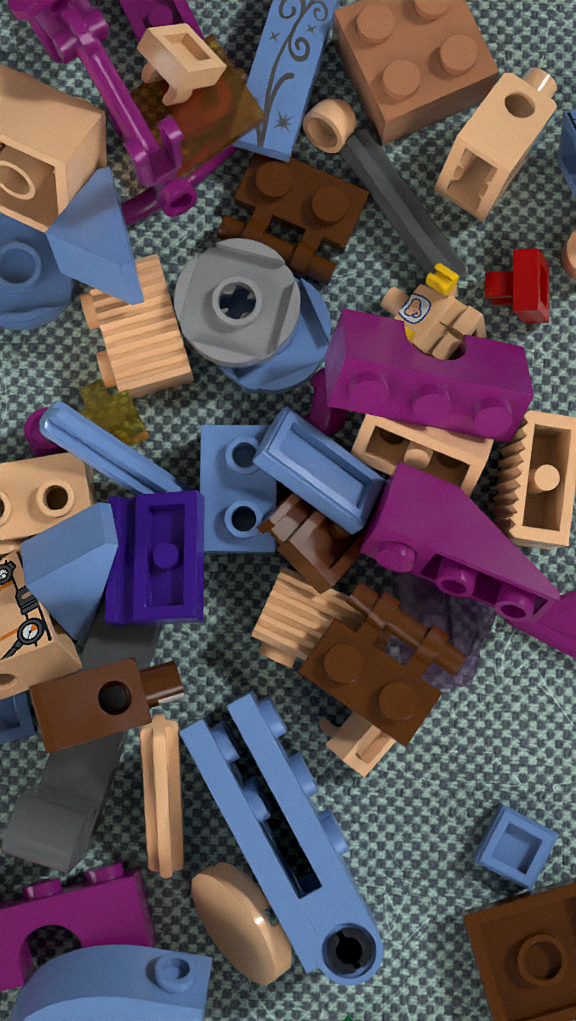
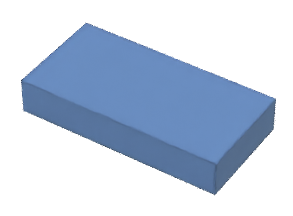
[252,406,386,535]

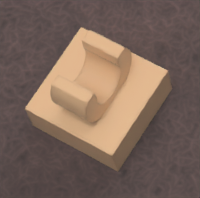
[136,23,226,106]
[319,711,396,778]

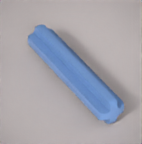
[39,401,194,495]

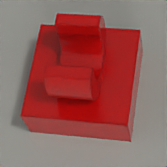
[485,248,549,324]

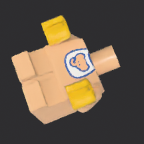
[381,263,487,360]

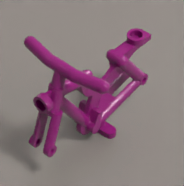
[8,0,238,227]

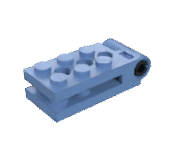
[179,689,383,986]

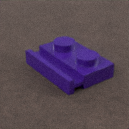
[105,490,205,627]

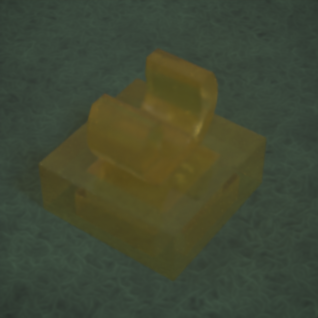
[78,379,150,447]

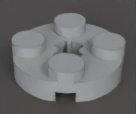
[174,238,301,367]

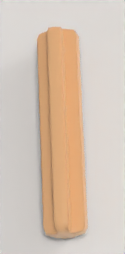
[139,714,185,878]

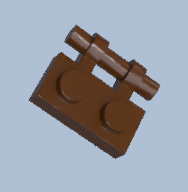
[216,152,370,286]
[297,581,467,747]

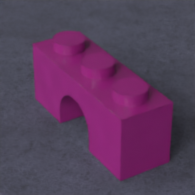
[324,308,534,443]
[0,861,157,992]

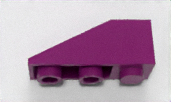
[359,462,560,624]

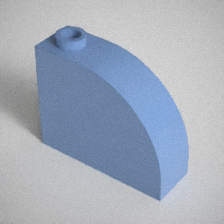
[9,944,213,1021]

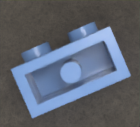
[200,425,277,556]

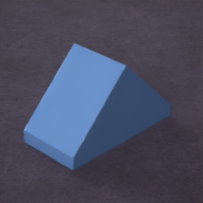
[45,166,145,305]
[20,502,119,641]

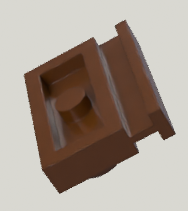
[256,443,378,594]

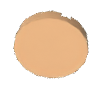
[191,862,292,986]

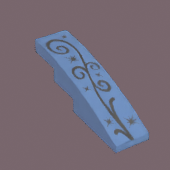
[230,0,341,162]

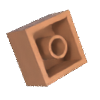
[332,0,499,146]

